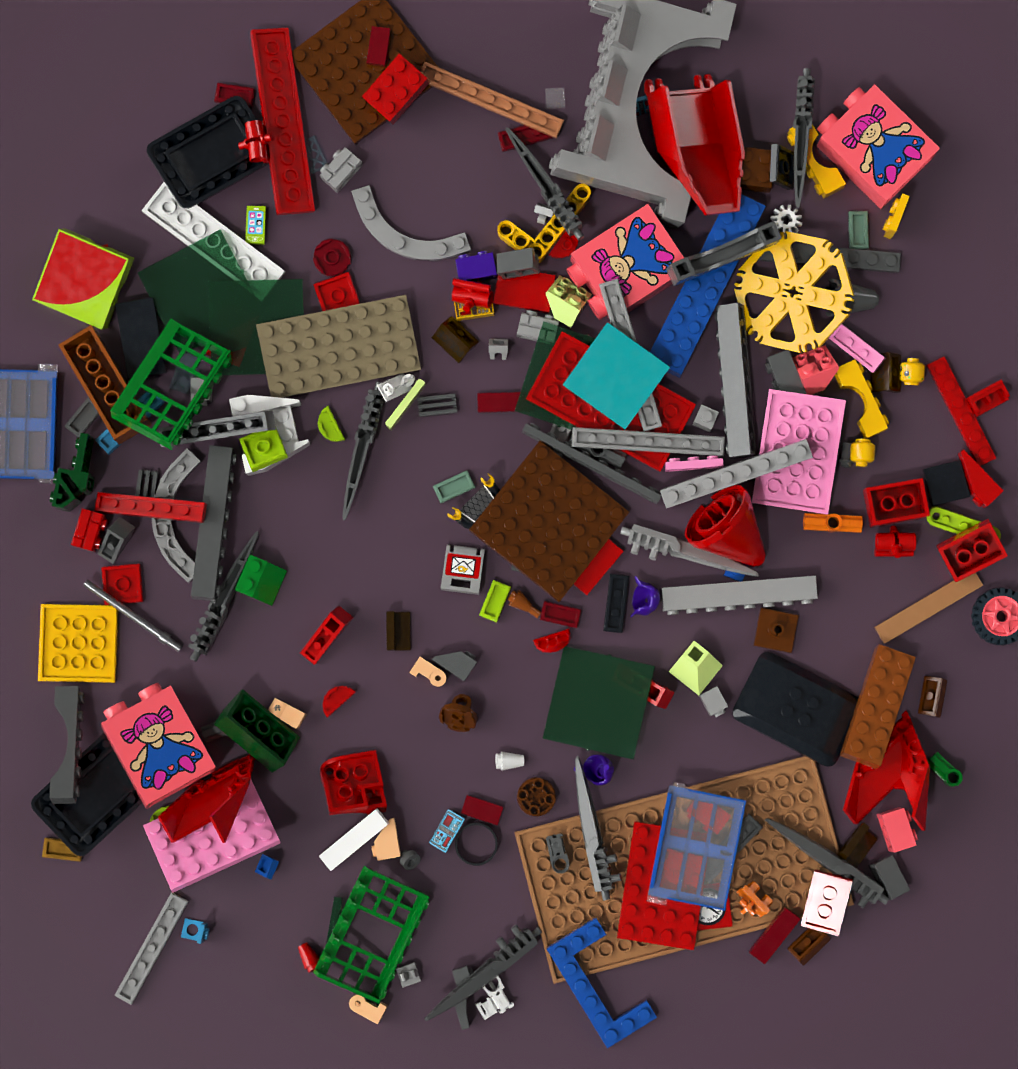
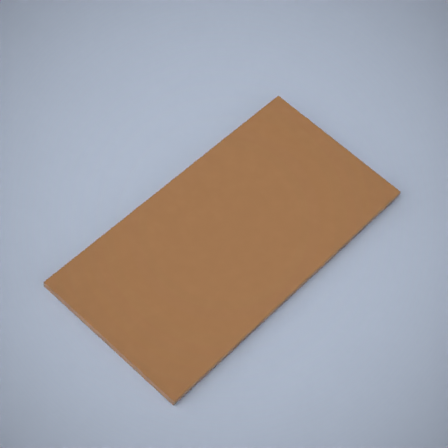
[514,756,854,984]

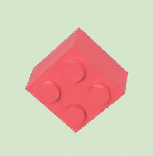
[876,807,918,853]

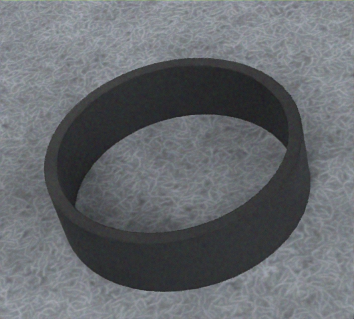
[455,823,498,866]

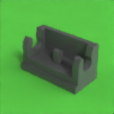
[497,248,540,279]
[868,855,910,900]

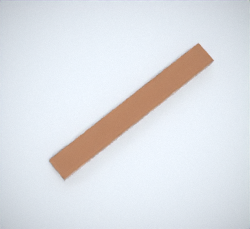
[420,62,564,139]

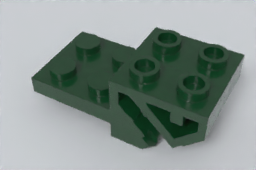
[50,433,95,512]

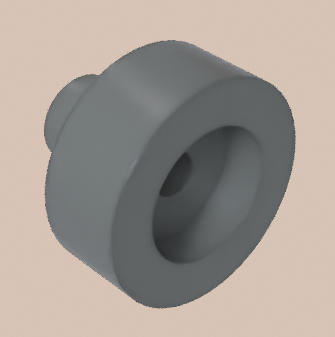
[400,850,421,870]

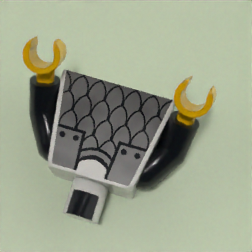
[447,473,500,529]

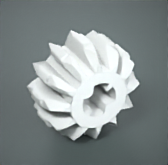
[770,205,802,233]

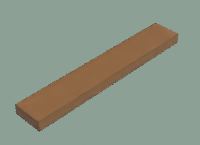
[874,573,983,644]

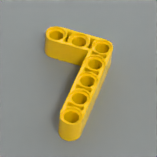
[497,184,591,263]

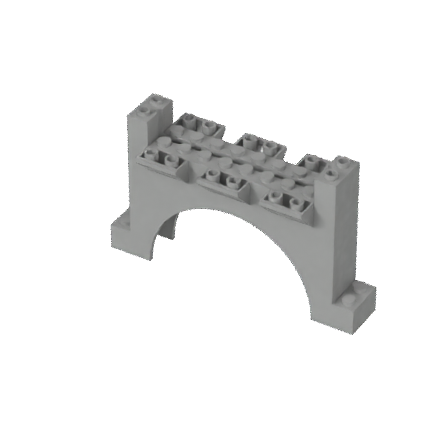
[549,0,737,229]

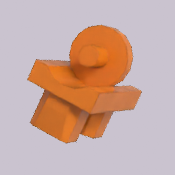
[736,881,773,918]

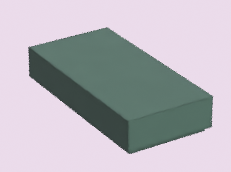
[848,211,869,250]
[433,471,475,504]

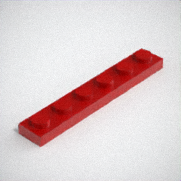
[926,357,996,466]
[94,492,207,523]

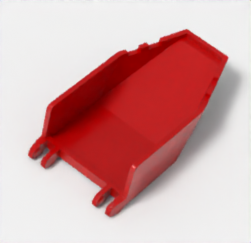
[644,74,745,216]

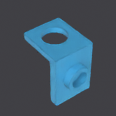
[181,918,210,944]

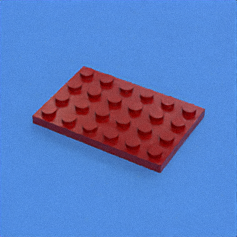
[617,822,708,950]

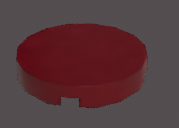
[313,239,351,277]

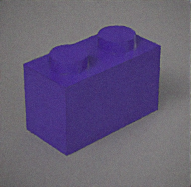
[455,251,497,282]

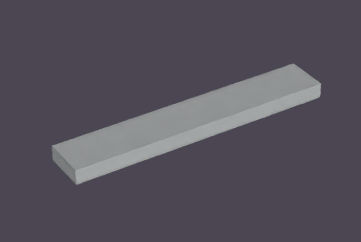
[114,892,189,1005]

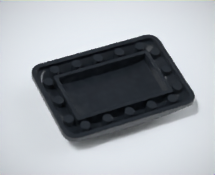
[146,96,269,209]
[732,652,858,767]
[31,733,143,856]

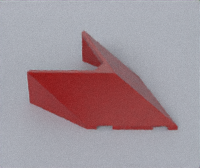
[843,710,930,831]
[158,754,255,843]

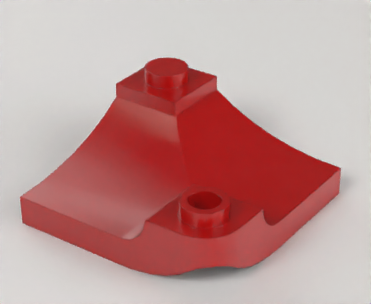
[320,750,387,815]

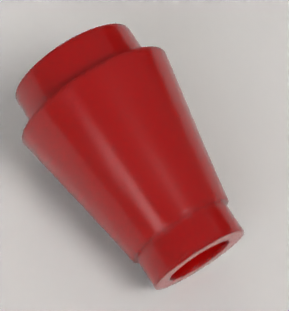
[298,942,320,973]

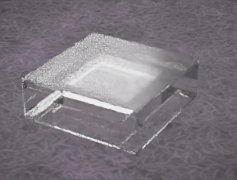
[545,88,565,109]

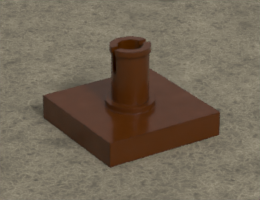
[753,608,799,653]

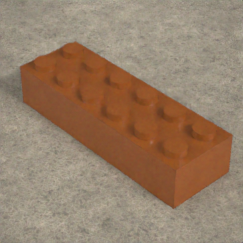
[59,325,152,445]
[840,644,916,769]

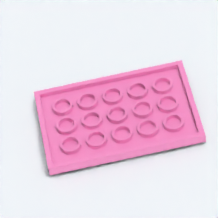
[752,389,846,514]
[143,779,280,893]

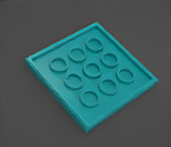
[563,322,670,429]

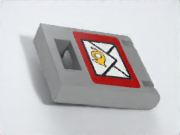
[441,544,485,595]

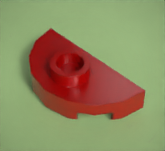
[548,231,578,259]
[533,629,571,653]
[323,686,356,718]

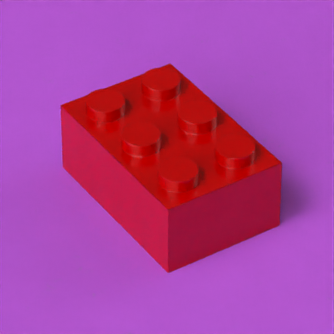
[362,53,430,125]
[863,478,930,528]
[936,519,1008,582]

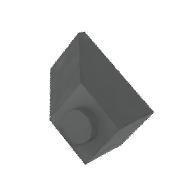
[98,517,135,564]
[432,651,477,682]

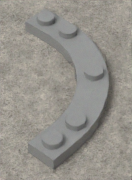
[351,185,471,261]
[152,449,201,583]

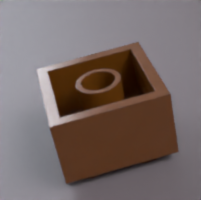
[740,147,772,193]

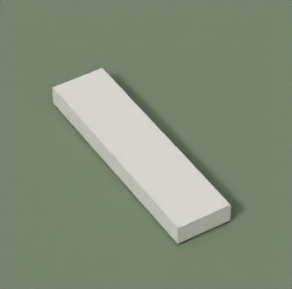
[319,808,389,871]

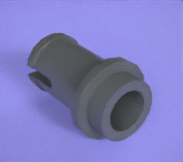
[839,443,854,468]

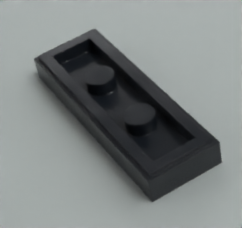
[603,574,629,633]

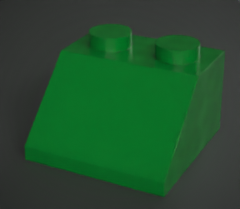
[235,555,287,606]

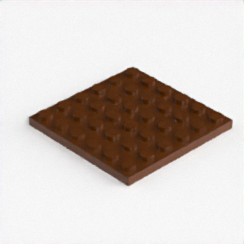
[287,0,438,145]
[469,441,629,602]

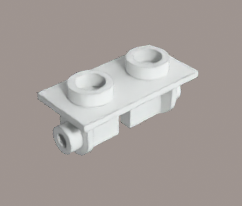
[377,373,415,402]

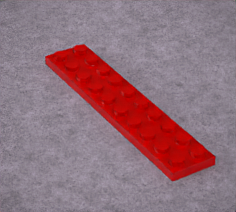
[250,28,315,215]

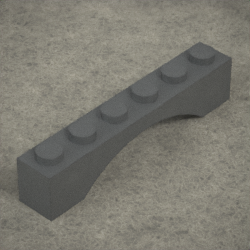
[666,221,782,286]
[50,686,84,804]

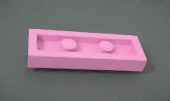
[829,324,885,373]
[664,456,724,472]

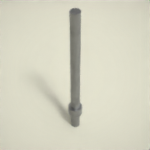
[83,580,182,652]

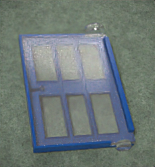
[0,364,58,483]
[647,782,746,911]

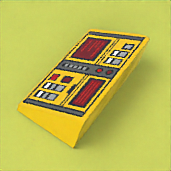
[454,302,494,321]

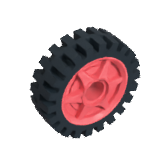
[971,588,1018,645]

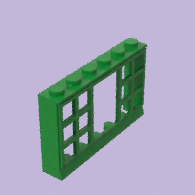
[110,319,232,450]
[313,866,429,1004]

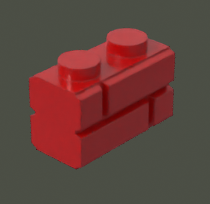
[71,508,108,552]

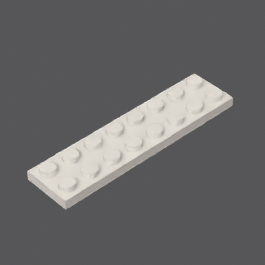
[142,182,285,302]

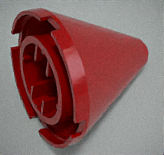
[685,485,766,567]

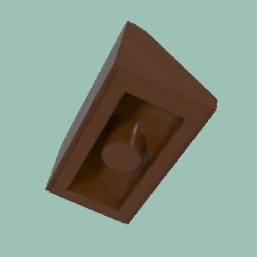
[918,676,947,718]
[787,928,831,966]

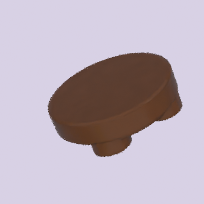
[517,778,556,816]

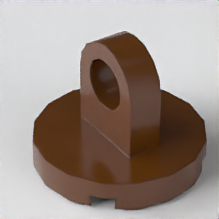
[439,694,478,732]

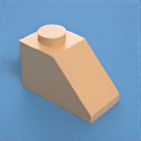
[371,818,401,861]

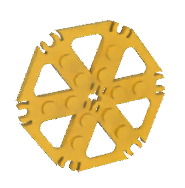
[734,231,855,353]

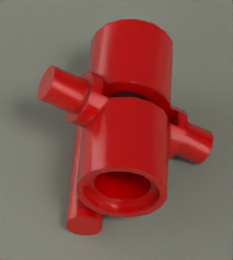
[238,120,274,163]
[452,278,493,312]
[874,526,916,558]

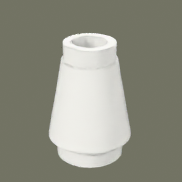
[495,752,524,771]

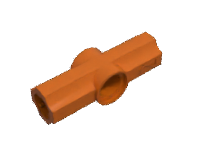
[803,513,863,533]

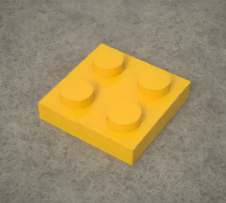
[883,193,910,239]

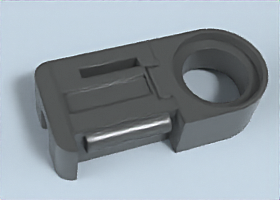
[546,833,569,874]

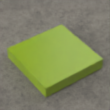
[239,426,288,472]

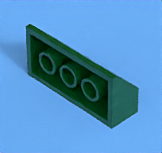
[214,689,300,772]

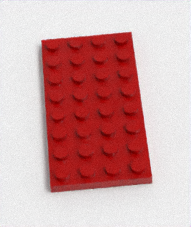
[526,331,696,472]

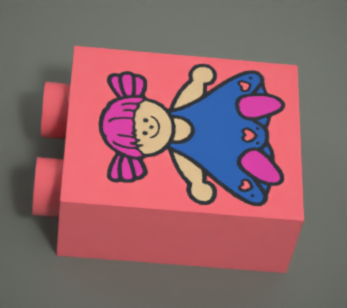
[817,84,940,209]
[566,204,684,320]
[101,683,216,809]

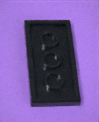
[115,298,166,379]

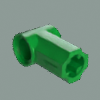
[928,752,963,787]

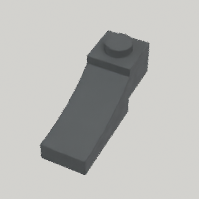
[451,965,473,1030]

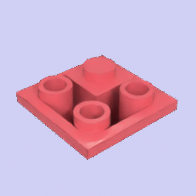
[792,345,839,395]

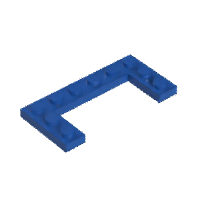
[546,917,657,1048]

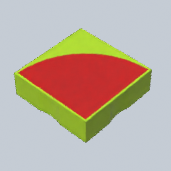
[32,228,134,330]

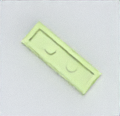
[385,379,426,431]

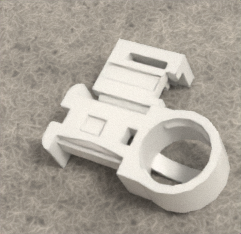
[475,976,514,1020]

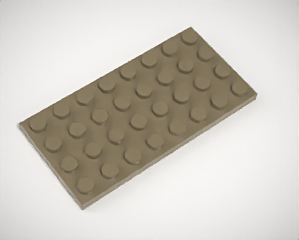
[256,295,421,398]

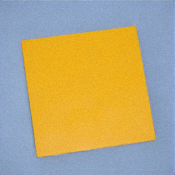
[38,604,118,683]

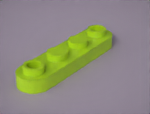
[927,506,1001,540]

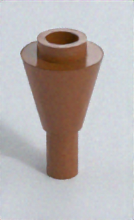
[507,589,541,618]

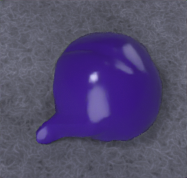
[631,576,660,617]
[574,754,614,786]

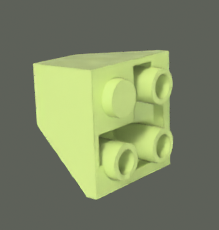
[546,275,592,328]
[669,641,723,696]

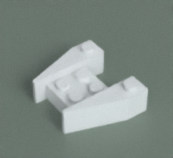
[229,395,310,476]

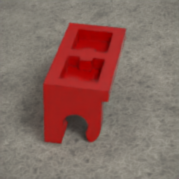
[966,379,1010,417]

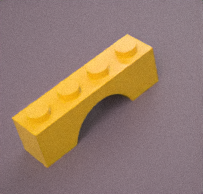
[787,124,846,199]
[834,359,889,439]

